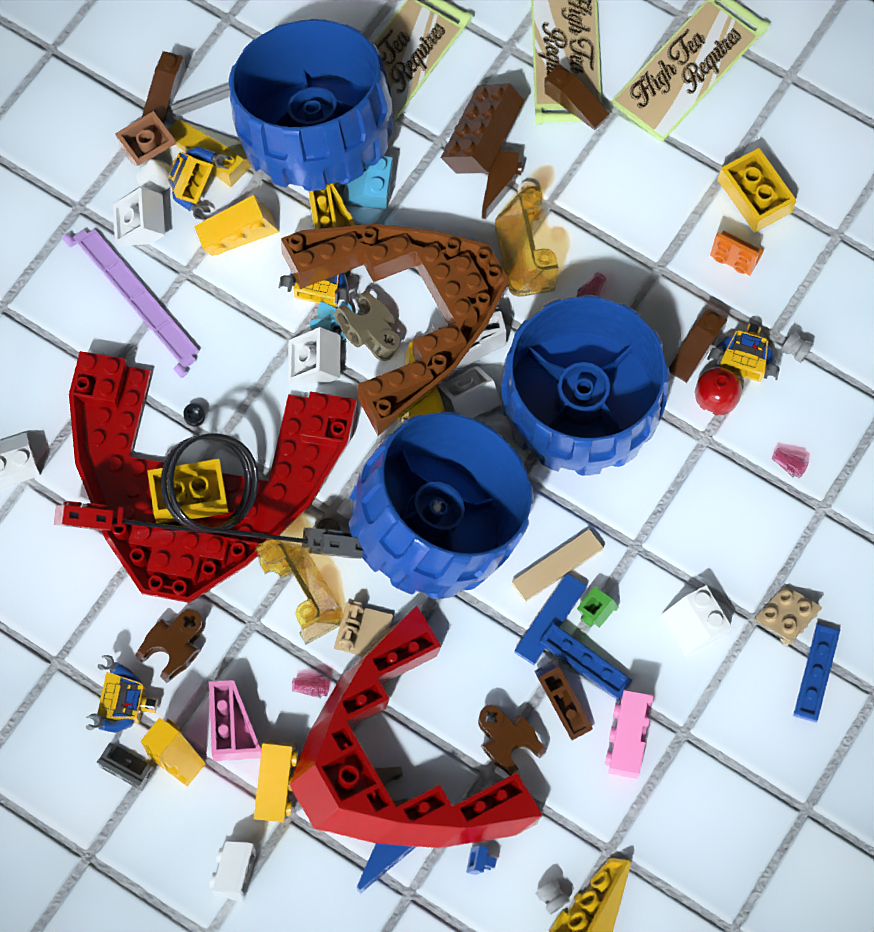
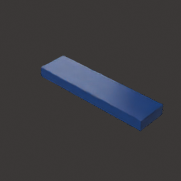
[514,573,587,666]
[538,623,633,701]
[793,623,840,723]

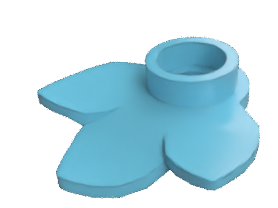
[309,302,353,341]

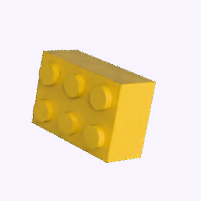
[718,148,797,233]
[148,459,229,524]

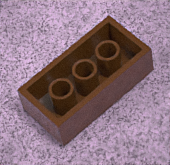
[440,83,525,174]

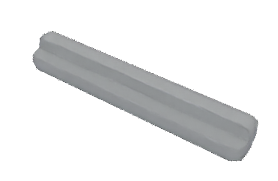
[171,83,231,117]

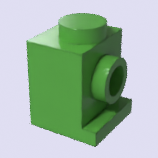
[576,586,619,628]

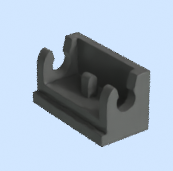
[96,743,156,791]

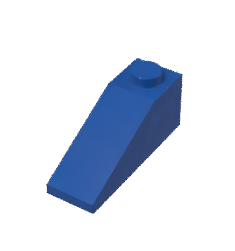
[357,843,416,894]

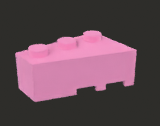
[209,680,261,761]
[605,690,654,779]

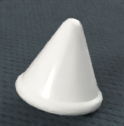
[136,159,172,193]

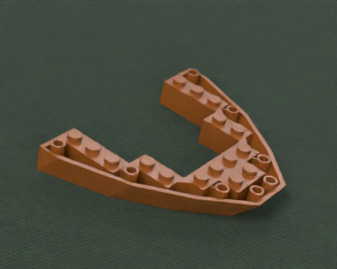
[281,224,509,436]

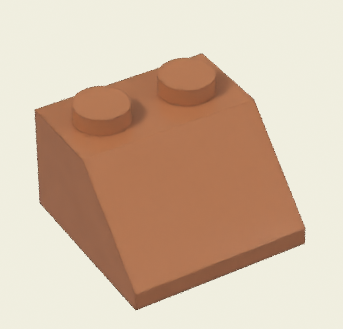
[115,111,177,166]

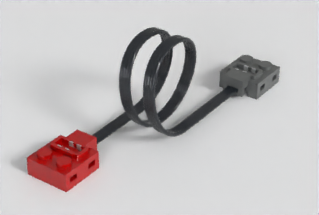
[53,433,363,559]

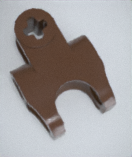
[135,609,204,683]
[478,705,546,776]

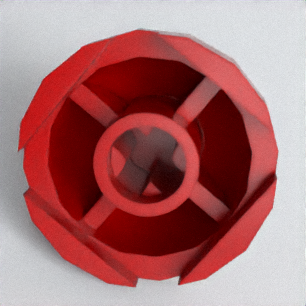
[694,367,742,415]

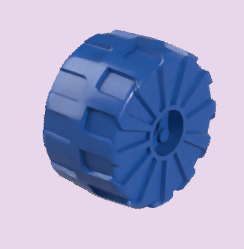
[228,19,394,191]
[501,295,669,476]
[348,411,533,599]

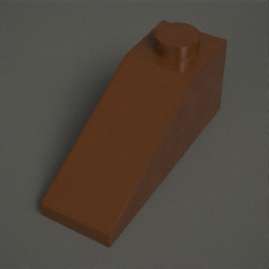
[141,51,186,124]
[545,64,610,130]
[481,150,523,219]
[669,308,727,383]
[534,659,593,741]

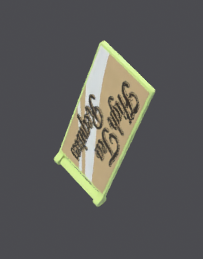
[373,0,474,122]
[531,0,602,125]
[612,0,771,141]

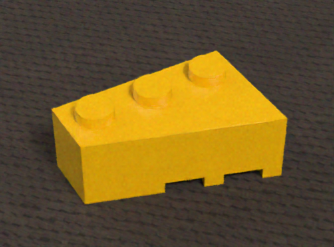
[308,184,355,229]
[194,195,279,256]
[140,717,206,787]
[254,739,298,823]

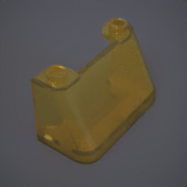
[495,185,559,297]
[255,540,343,645]

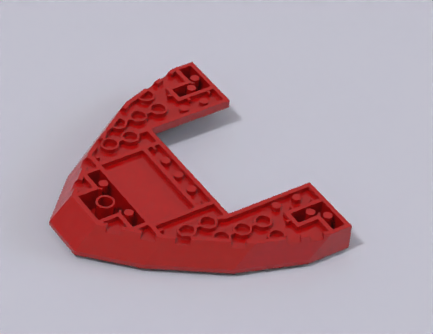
[69,351,357,603]

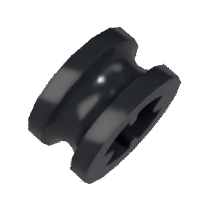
[183,403,205,427]

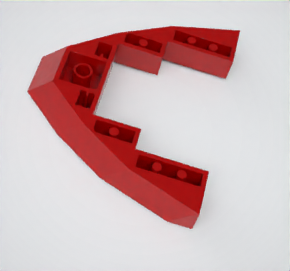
[289,605,543,848]

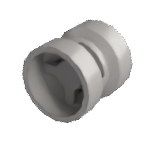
[781,332,814,363]
[535,879,570,915]

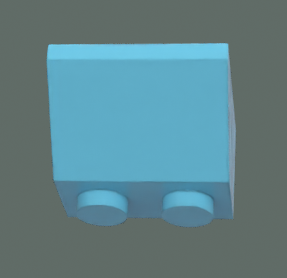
[342,156,392,210]

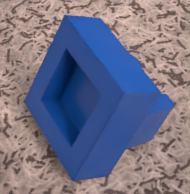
[466,845,497,875]

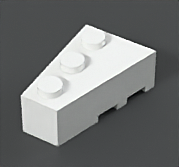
[432,311,506,374]

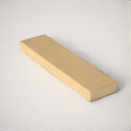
[511,529,603,603]

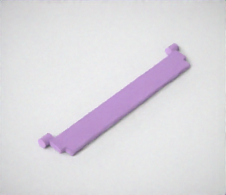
[62,229,199,378]

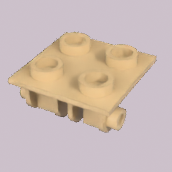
[754,585,822,646]
[333,601,393,656]

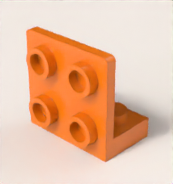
[710,230,764,276]

